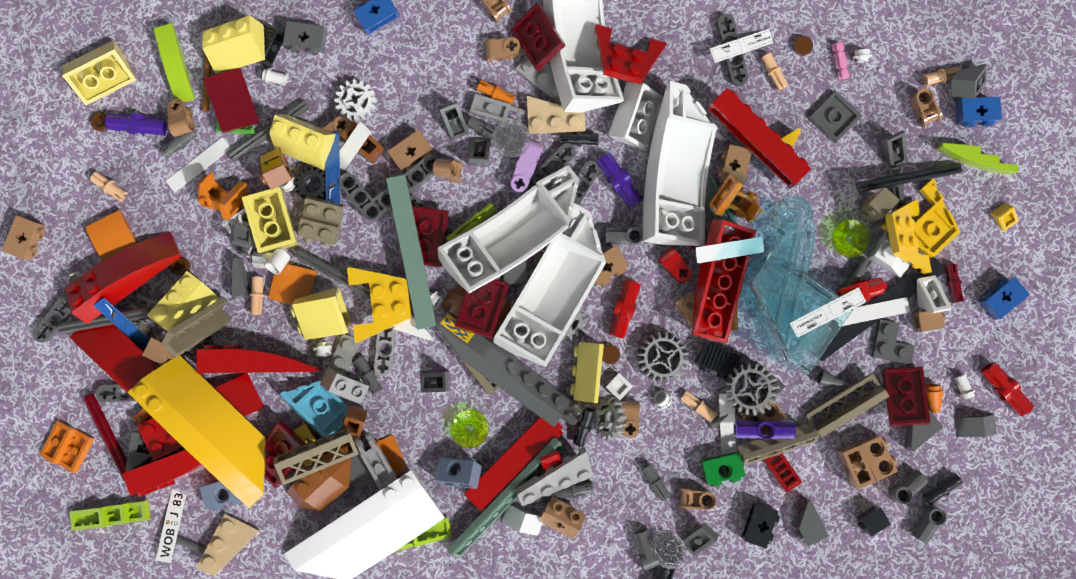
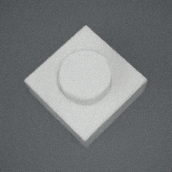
[606,373,633,400]

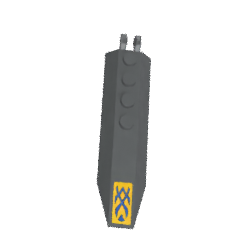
[436,311,583,427]

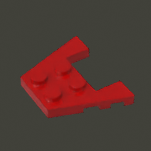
[594,24,667,84]

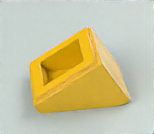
[781,128,801,147]
[990,203,1019,232]

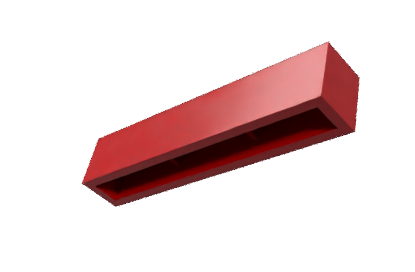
[707,88,812,189]
[464,417,563,511]

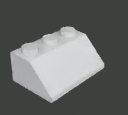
[608,82,663,151]

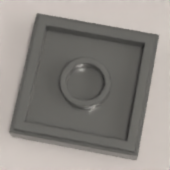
[808,90,862,144]

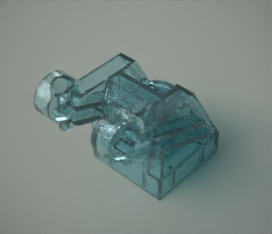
[740,196,853,374]

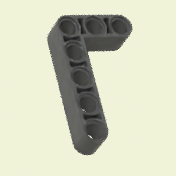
[339,155,438,222]

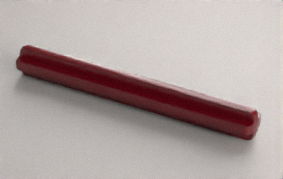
[83,393,128,482]

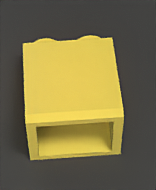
[291,286,351,340]

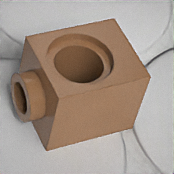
[913,311,946,332]

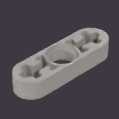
[374,327,396,376]

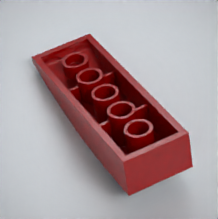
[691,220,757,344]
[64,232,182,324]
[69,314,160,399]
[196,345,323,373]
[137,373,264,461]
[122,450,203,497]

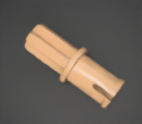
[761,53,788,90]
[922,66,962,87]
[90,172,128,202]
[249,277,265,315]
[681,391,717,423]

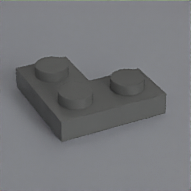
[872,319,915,365]

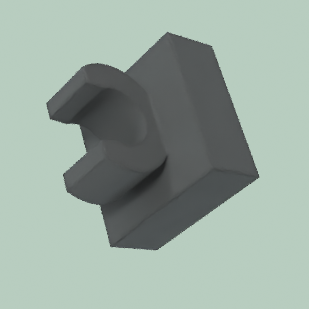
[229,223,252,248]

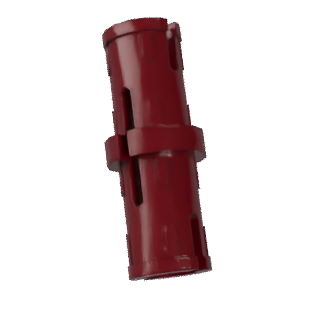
[944,263,964,303]

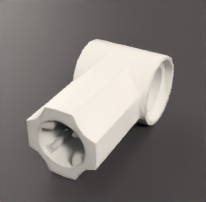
[252,248,290,274]

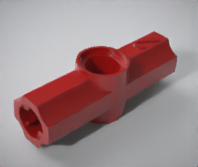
[832,277,887,301]
[608,279,641,339]
[980,362,1034,417]

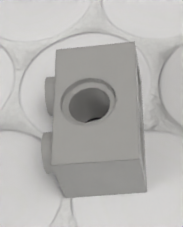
[320,367,369,404]

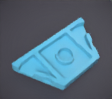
[280,381,348,438]

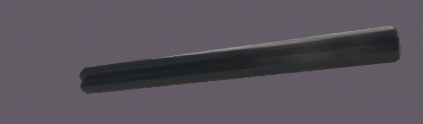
[856,163,962,192]

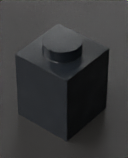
[856,505,891,537]

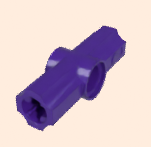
[105,113,168,136]
[596,152,643,208]
[733,420,796,440]

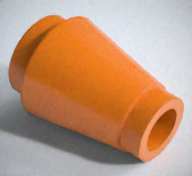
[926,384,943,413]

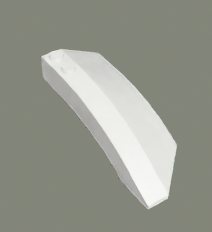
[543,0,624,112]
[643,81,718,246]
[438,165,579,293]
[494,203,606,367]
[284,469,445,579]

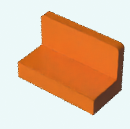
[369,435,408,475]

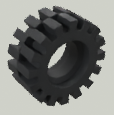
[294,166,326,200]

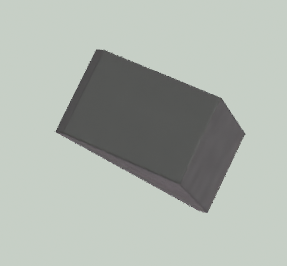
[439,101,470,140]
[878,130,908,169]
[469,137,491,167]
[420,371,451,393]
[956,414,997,437]

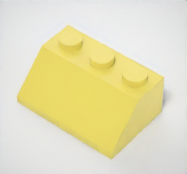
[202,15,265,74]
[62,40,136,105]
[270,114,336,170]
[242,187,299,253]
[147,271,220,332]
[570,342,604,403]

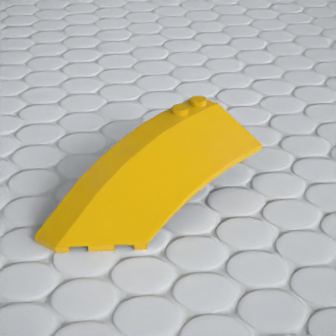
[128,355,266,508]

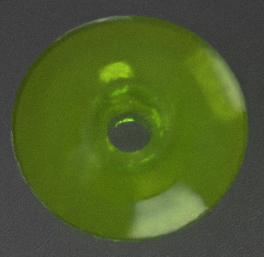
[832,219,870,258]
[450,409,489,448]

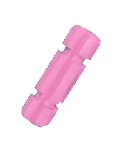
[832,42,849,80]

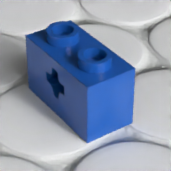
[354,0,400,35]
[955,97,1002,127]
[979,277,1030,320]

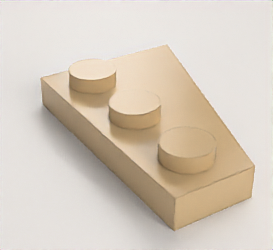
[527,96,586,134]
[196,514,260,576]

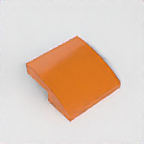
[85,209,138,261]
[268,264,317,305]
[39,420,95,473]

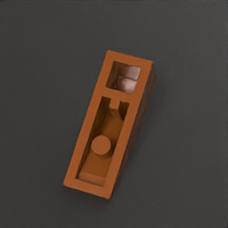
[341,404,368,452]

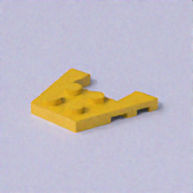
[880,178,960,258]
[885,200,932,274]
[347,267,412,343]

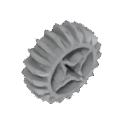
[637,331,689,383]
[726,362,780,416]

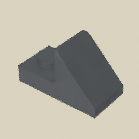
[126,430,151,471]
[680,522,719,556]

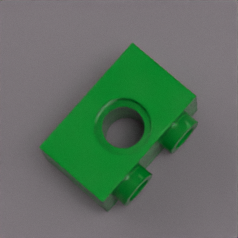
[700,452,746,487]

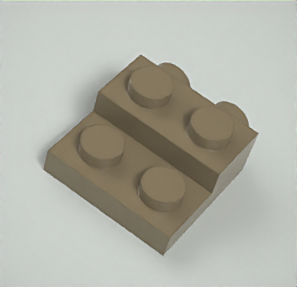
[298,196,344,247]

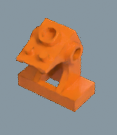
[197,172,249,220]
[709,173,762,223]

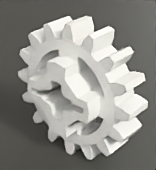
[334,79,377,122]

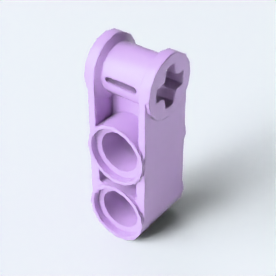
[511,139,544,195]

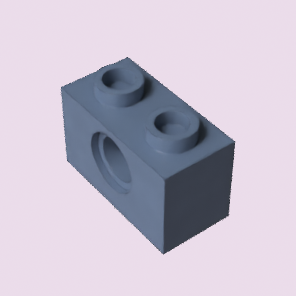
[434,456,482,489]
[199,481,243,511]

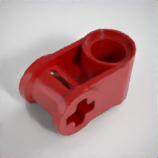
[657,247,692,283]

